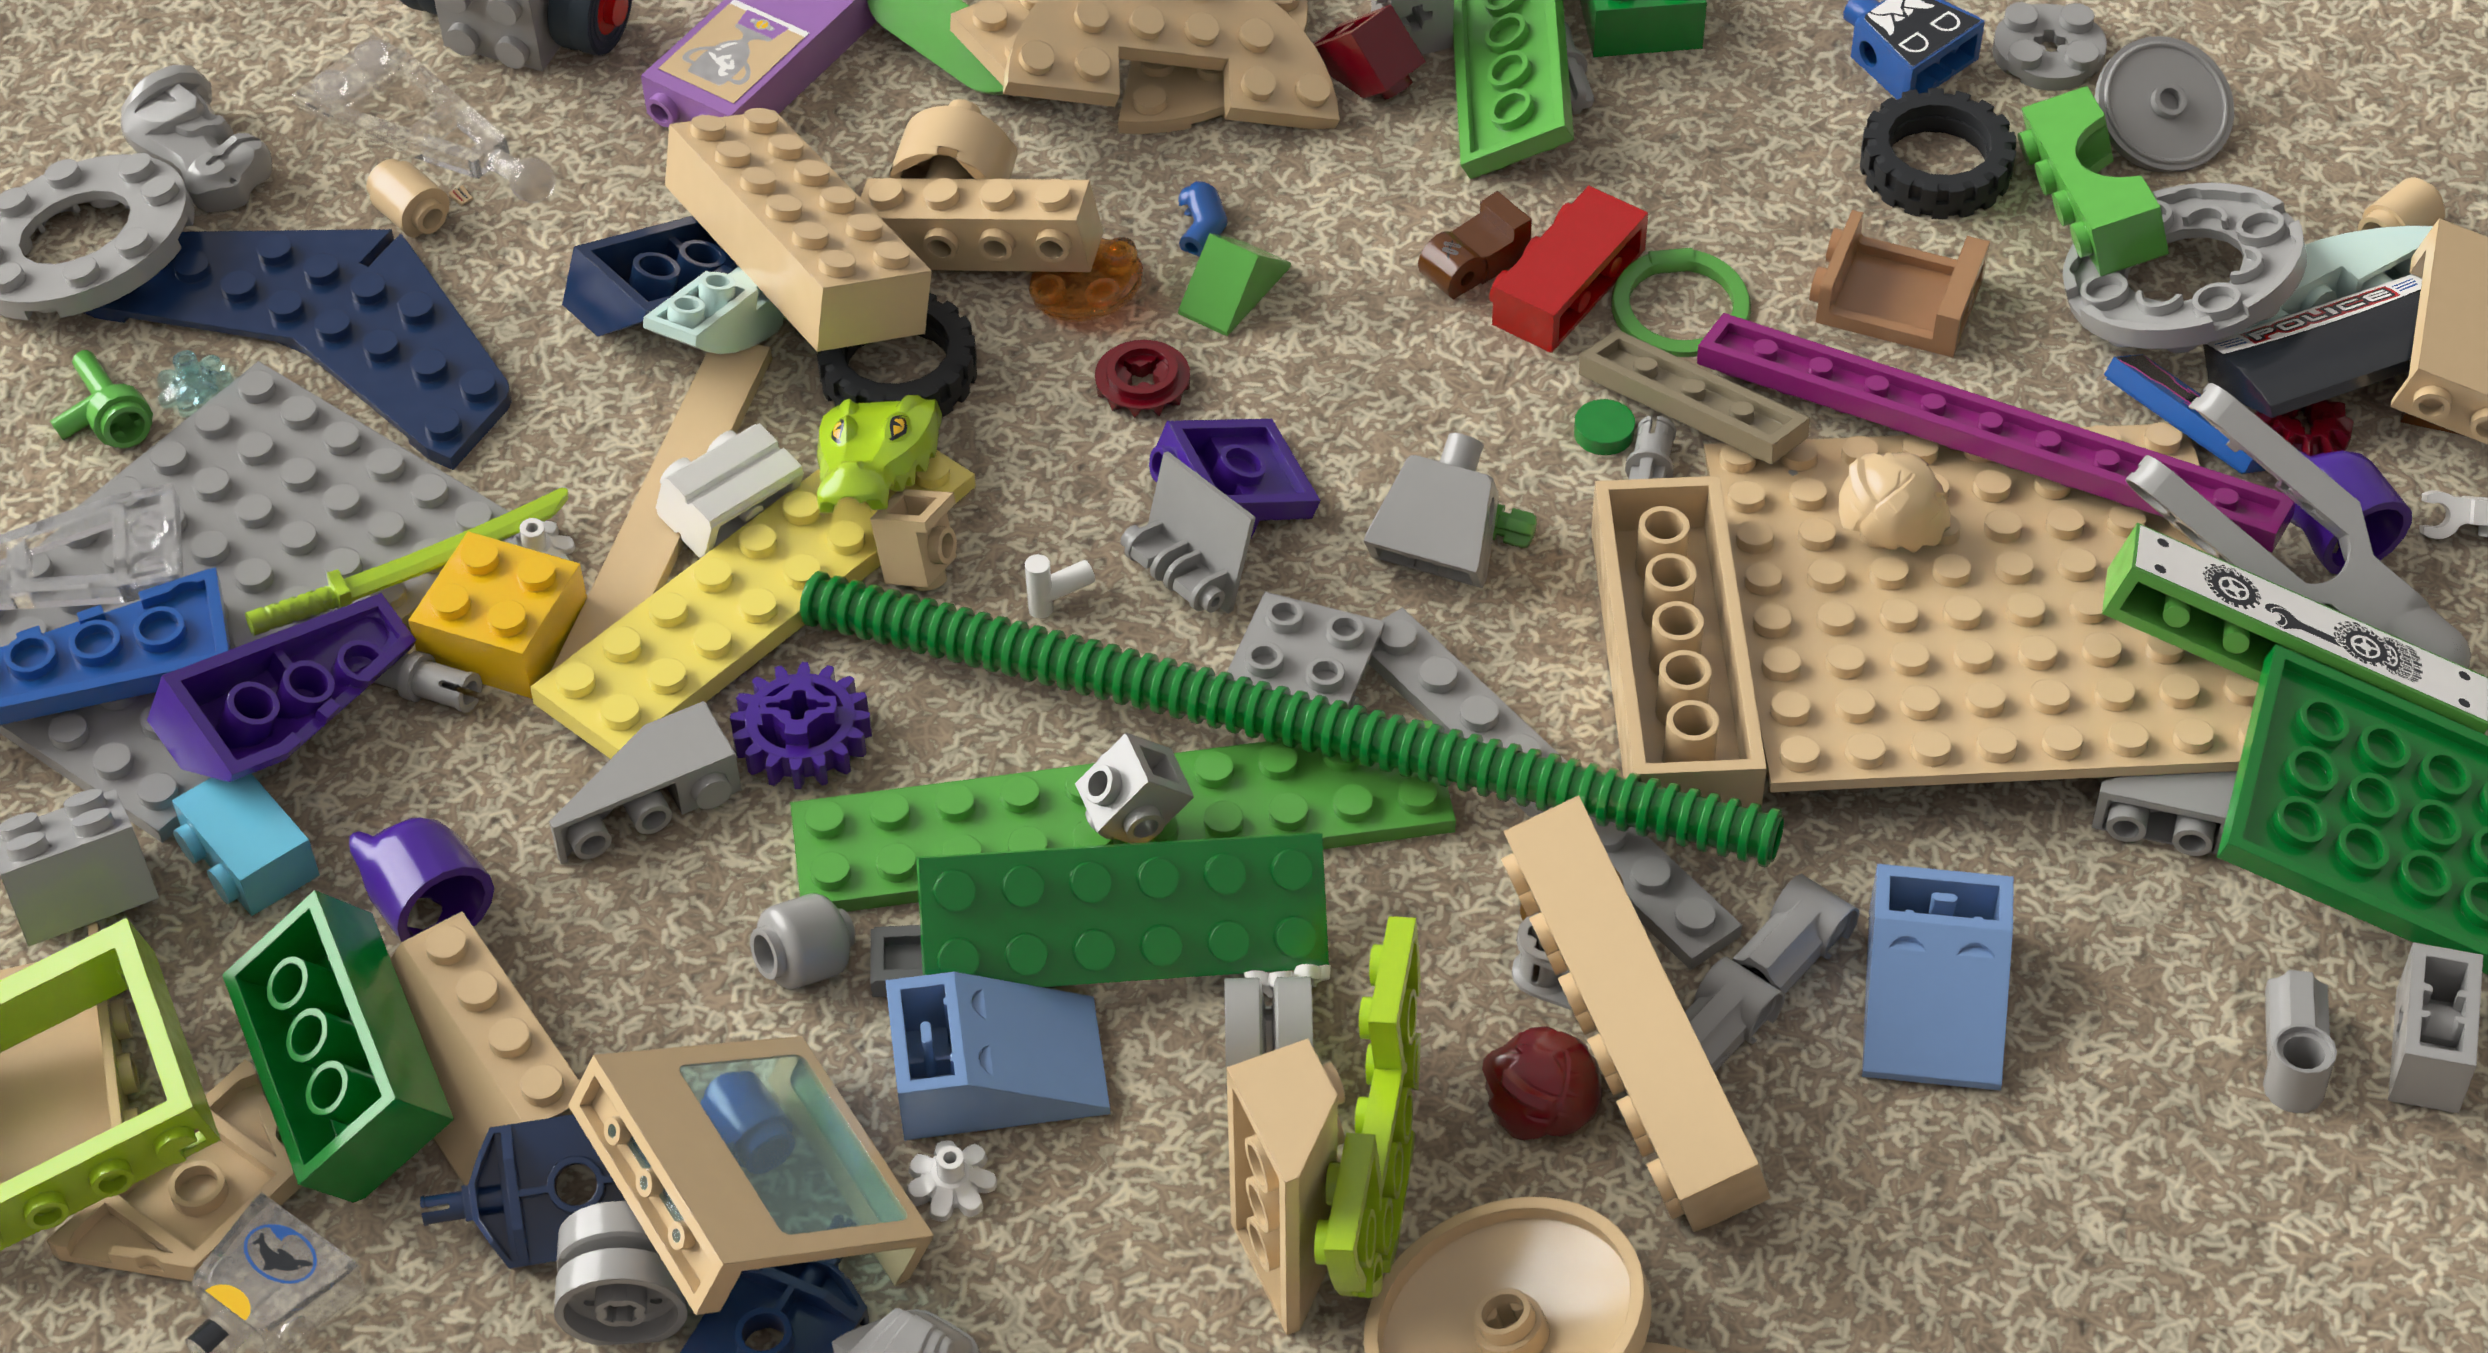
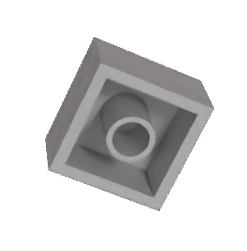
[0,789,159,947]

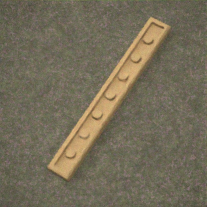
[551,344,772,671]

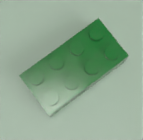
[222,890,454,1203]

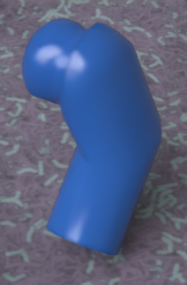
[1178,181,1228,257]

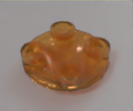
[1029,237,1144,322]

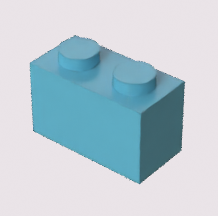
[172,774,320,916]

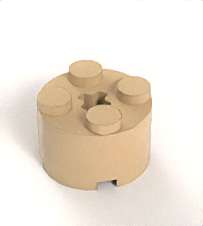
[889,99,1018,179]

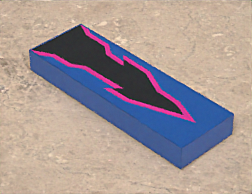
[2104,354,2265,474]

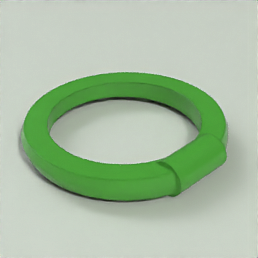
[1611,248,1751,357]

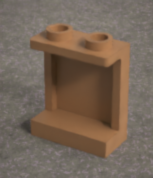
[1809,210,1990,358]

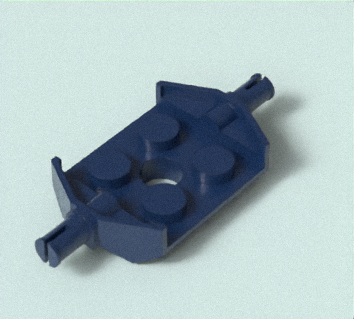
[420,1114,733,1269]
[680,1220,869,1353]

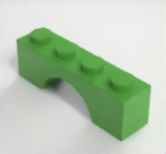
[2018,86,2169,276]

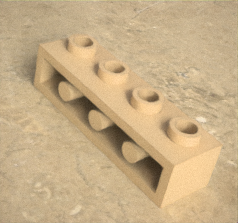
[860,178,1103,272]

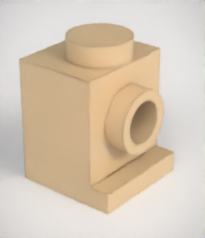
[870,489,957,591]

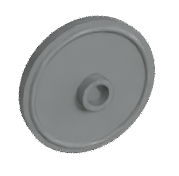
[2095,36,2234,172]

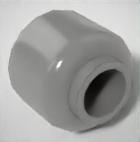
[750,893,855,990]

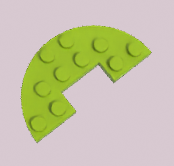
[1314,916,1421,1298]

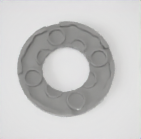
[0,153,195,320]
[2063,183,2307,353]

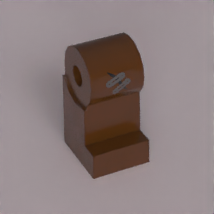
[1418,191,1532,300]

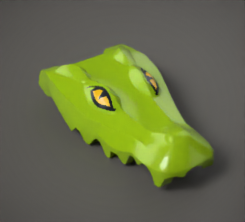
[817,395,942,513]

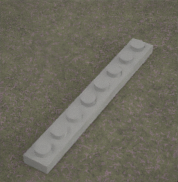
[1368,607,1742,970]

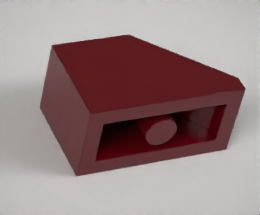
[1313,4,1426,100]

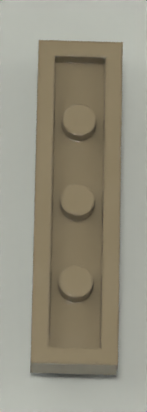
[1579,329,1810,465]

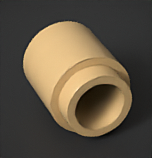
[366,159,450,238]
[2358,177,2445,231]

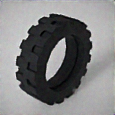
[1860,88,2017,220]
[817,293,977,417]

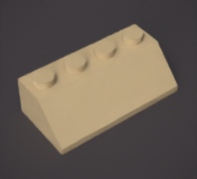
[390,911,580,1185]
[1226,1038,1345,1335]

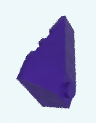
[147,593,416,782]

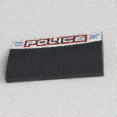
[2203,274,2422,418]

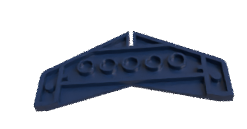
[83,229,512,470]

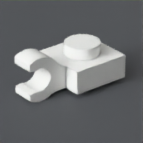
[2419,490,2488,539]

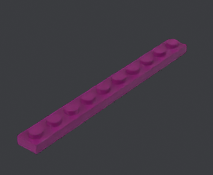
[1697,313,2296,553]

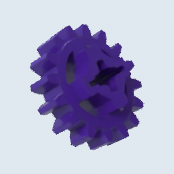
[730,662,872,789]

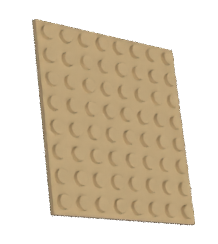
[1704,422,2258,793]

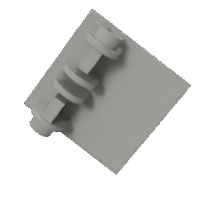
[1120,452,1256,614]
[1227,592,1385,709]

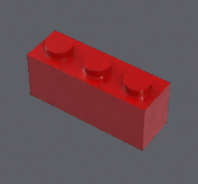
[1489,185,1648,353]

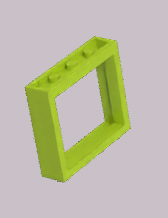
[0,918,221,1252]

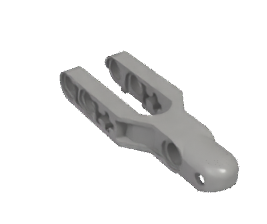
[2126,383,2471,668]

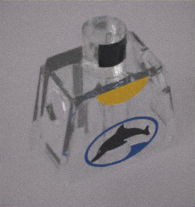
[185,1192,368,1353]

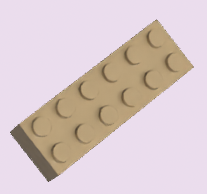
[665,108,932,352]
[1591,476,1767,808]
[1501,795,1771,1232]

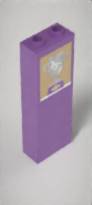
[641,0,877,127]

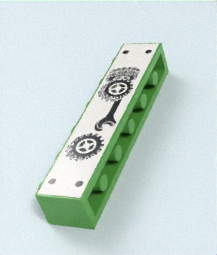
[2102,523,2488,734]

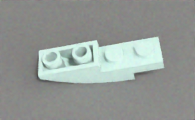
[2245,226,2433,330]
[643,266,784,354]

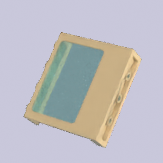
[568,1036,934,1315]

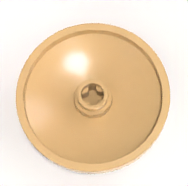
[1364,1197,1652,1353]

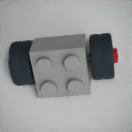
[400,0,632,71]

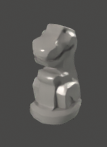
[121,65,272,212]

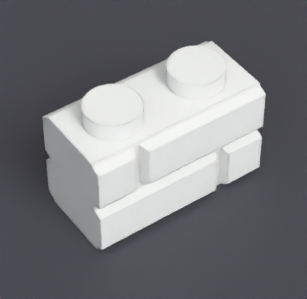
[656,423,804,558]

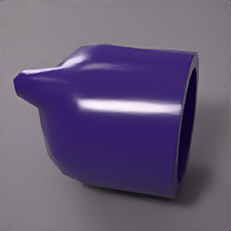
[2290,449,2412,574]
[349,818,494,942]

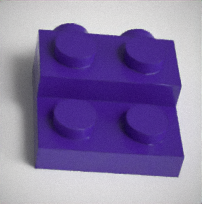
[1149,419,1321,539]

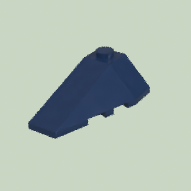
[562,216,738,337]

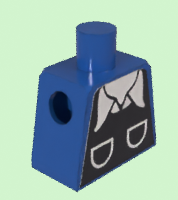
[1843,0,1985,99]

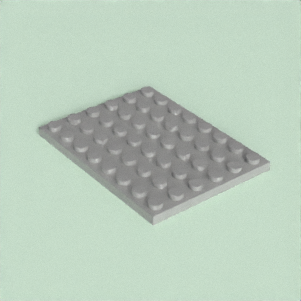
[0,361,511,843]

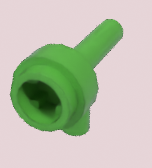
[50,350,153,448]

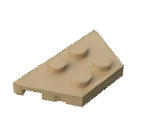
[47,1059,302,1283]

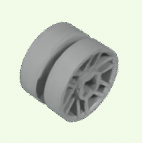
[1225,976,1313,1104]
[554,1201,688,1345]

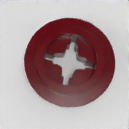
[1095,340,1190,418]
[2255,399,2354,456]

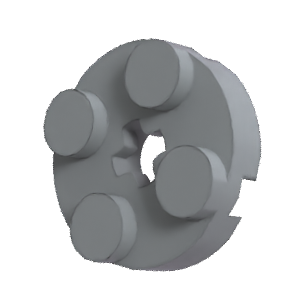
[1992,2,2107,91]

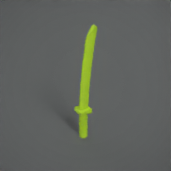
[245,487,569,636]

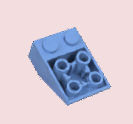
[1862,864,2014,1091]
[885,972,1111,1140]

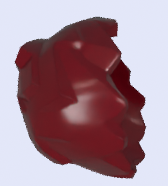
[1482,1026,1602,1141]

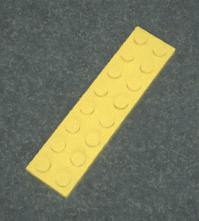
[531,450,975,759]

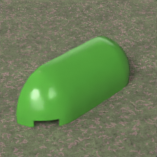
[867,0,1006,95]

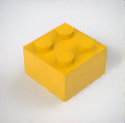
[408,531,587,699]

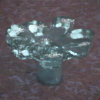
[157,350,235,418]

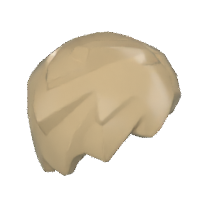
[1839,452,1950,553]

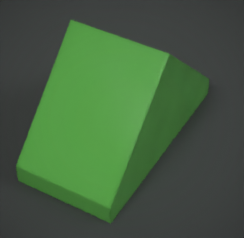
[1178,233,1291,336]

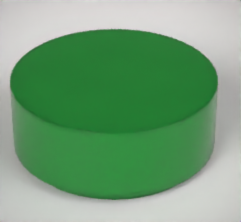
[1574,399,1635,455]

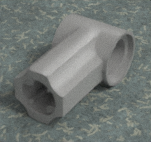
[1733,874,1860,994]
[1685,957,1785,1073]
[2263,970,2337,1113]

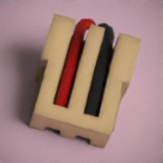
[448,185,473,206]

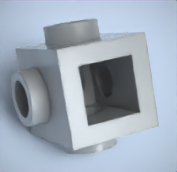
[1075,733,1194,844]

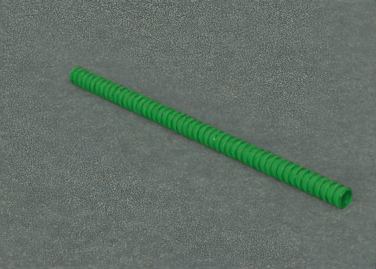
[800,571,1784,868]

